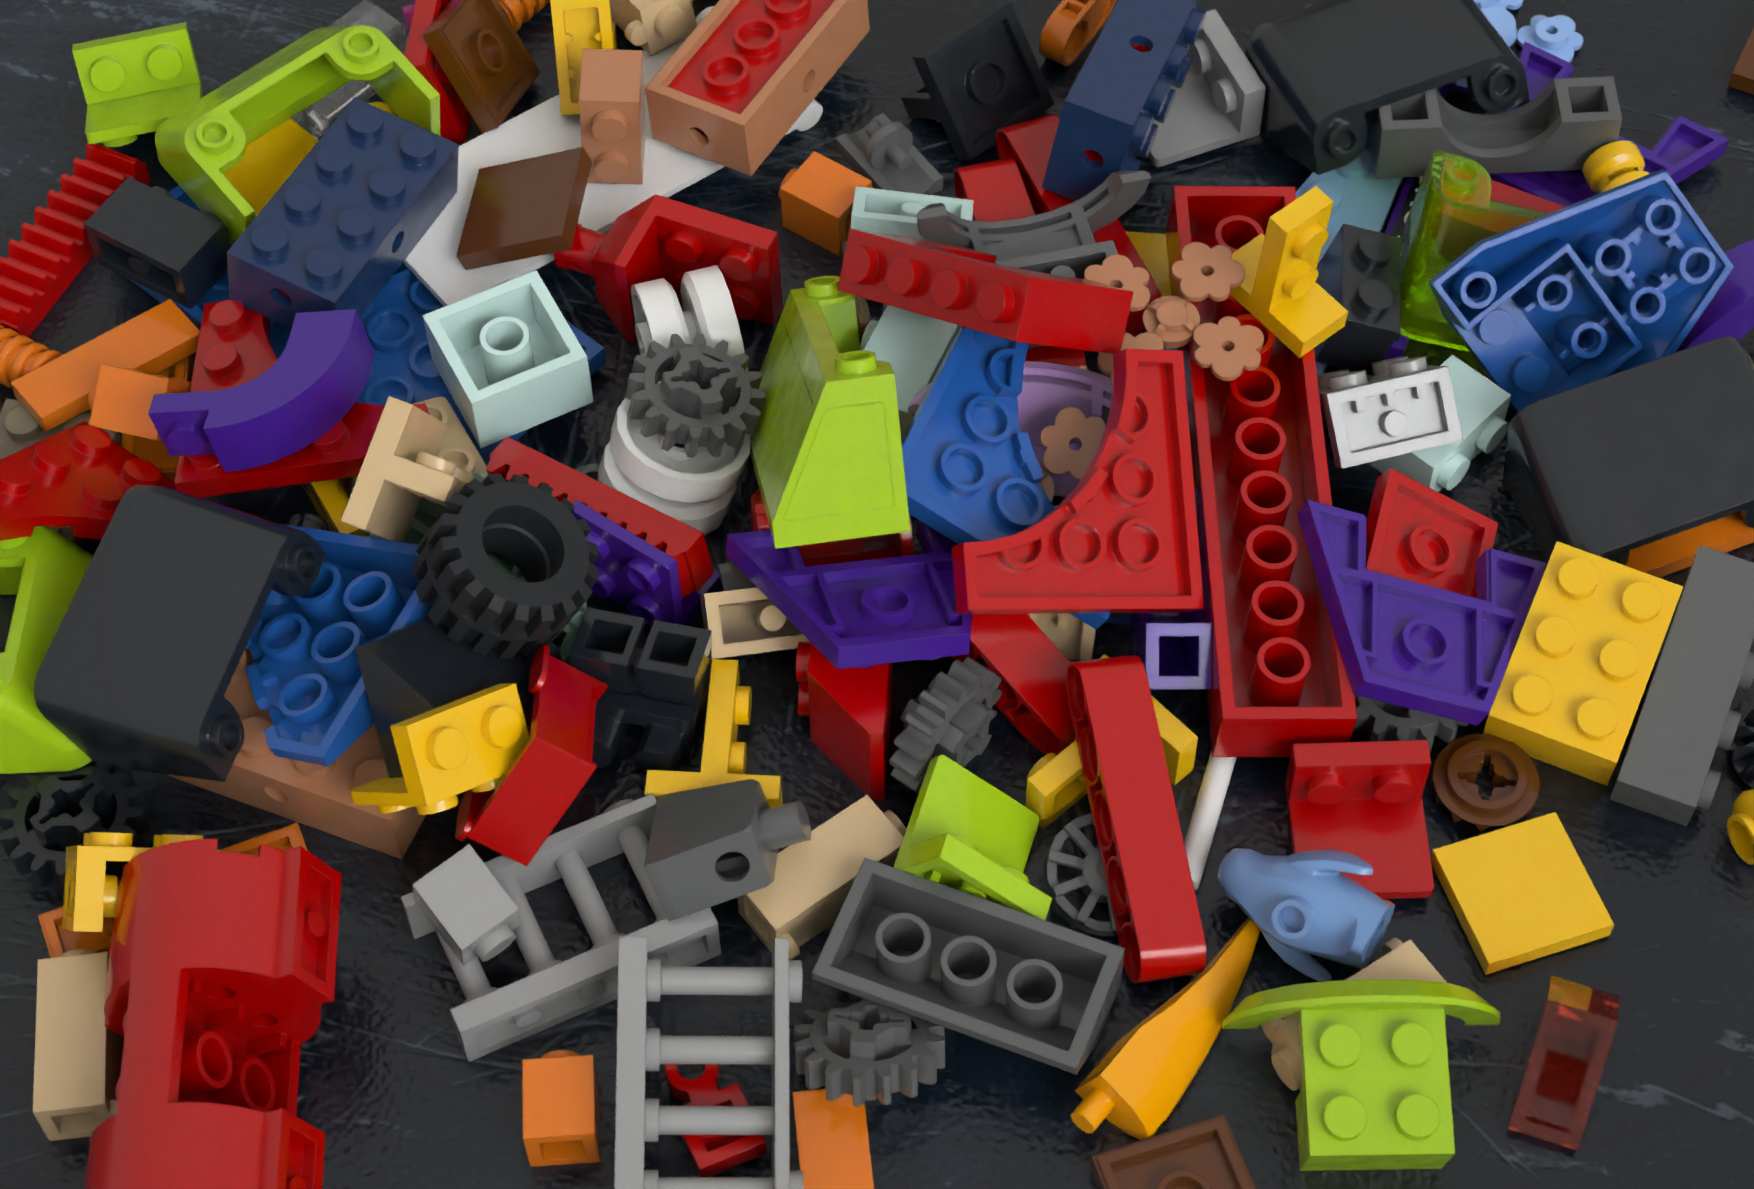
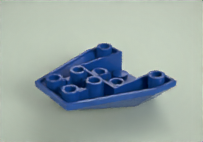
[1428,169,1734,413]

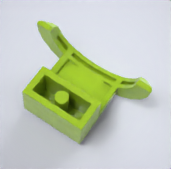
[1222,979,1501,1171]

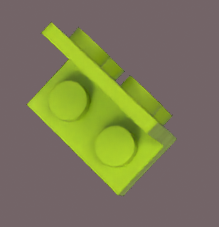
[72,22,203,147]
[894,755,1052,920]

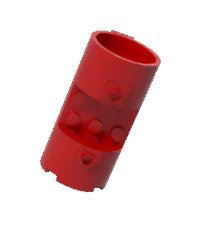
[85,839,342,1189]

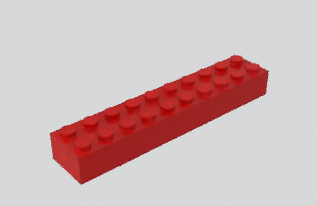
[1165,186,1357,757]

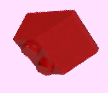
[796,641,893,802]

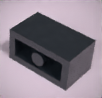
[84,177,231,310]
[1314,223,1400,375]

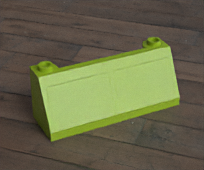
[750,276,910,549]

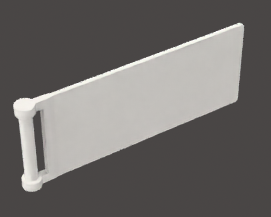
[403,6,823,307]

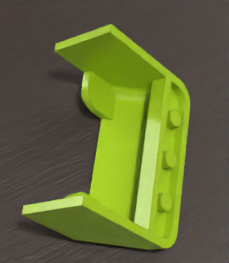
[155,25,440,246]
[0,526,93,774]

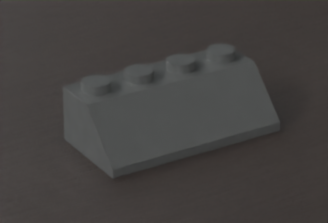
[812,858,1125,1075]

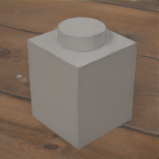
[412,844,520,966]

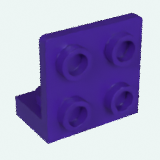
[572,500,721,629]

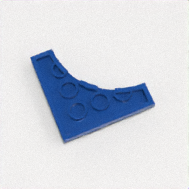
[901,326,1110,629]

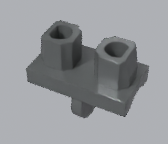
[835,113,943,195]

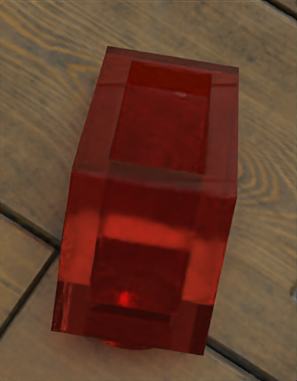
[1508,975,1620,1151]

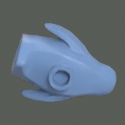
[1218,848,1395,982]

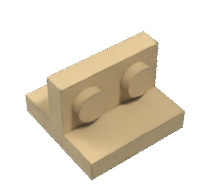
[341,396,474,542]

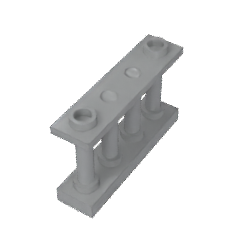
[401,793,721,1062]
[614,937,803,1189]

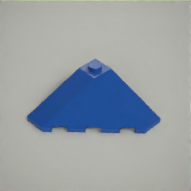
[245,524,432,766]

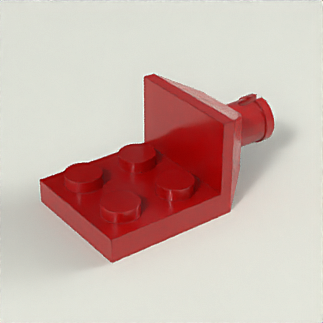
[554,194,783,344]

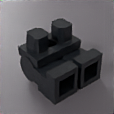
[569,608,712,776]

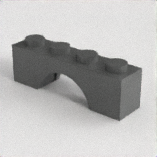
[1369,76,1622,178]

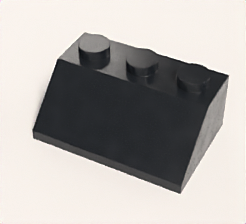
[355,616,562,778]

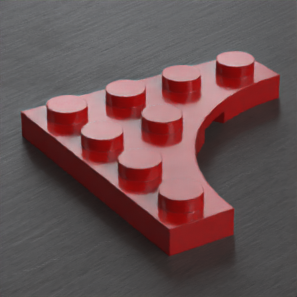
[175,299,430,498]
[952,349,1204,614]
[0,421,204,541]

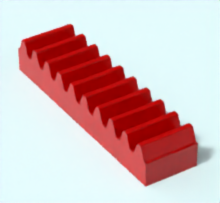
[0,143,151,337]
[486,437,714,598]

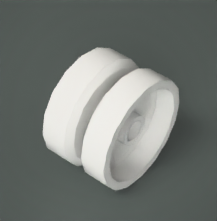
[631,265,748,382]
[598,382,750,535]

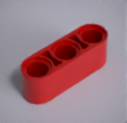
[951,614,1075,755]

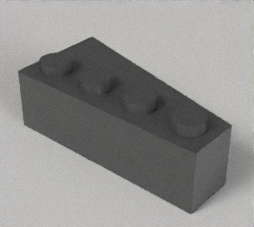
[1609,545,1754,827]

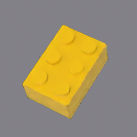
[1483,541,1683,786]

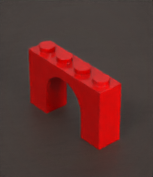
[837,228,1134,354]

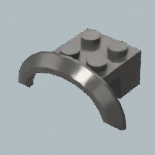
[917,171,1151,349]

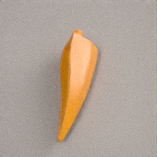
[1071,918,1260,1140]

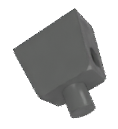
[644,779,811,921]

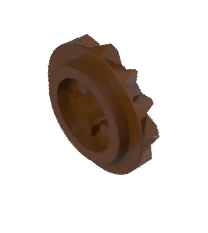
[1431,734,1540,833]

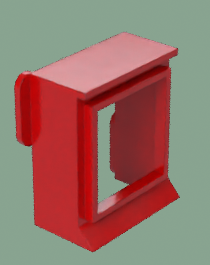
[455,644,609,866]

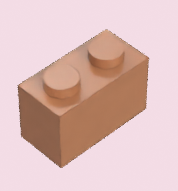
[579,49,646,184]

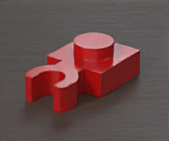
[665,1064,767,1177]

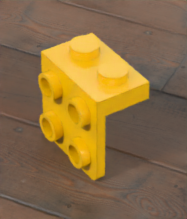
[350,683,530,815]

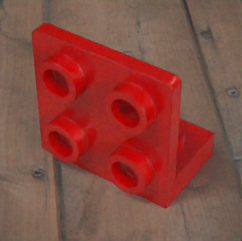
[1285,740,1434,899]

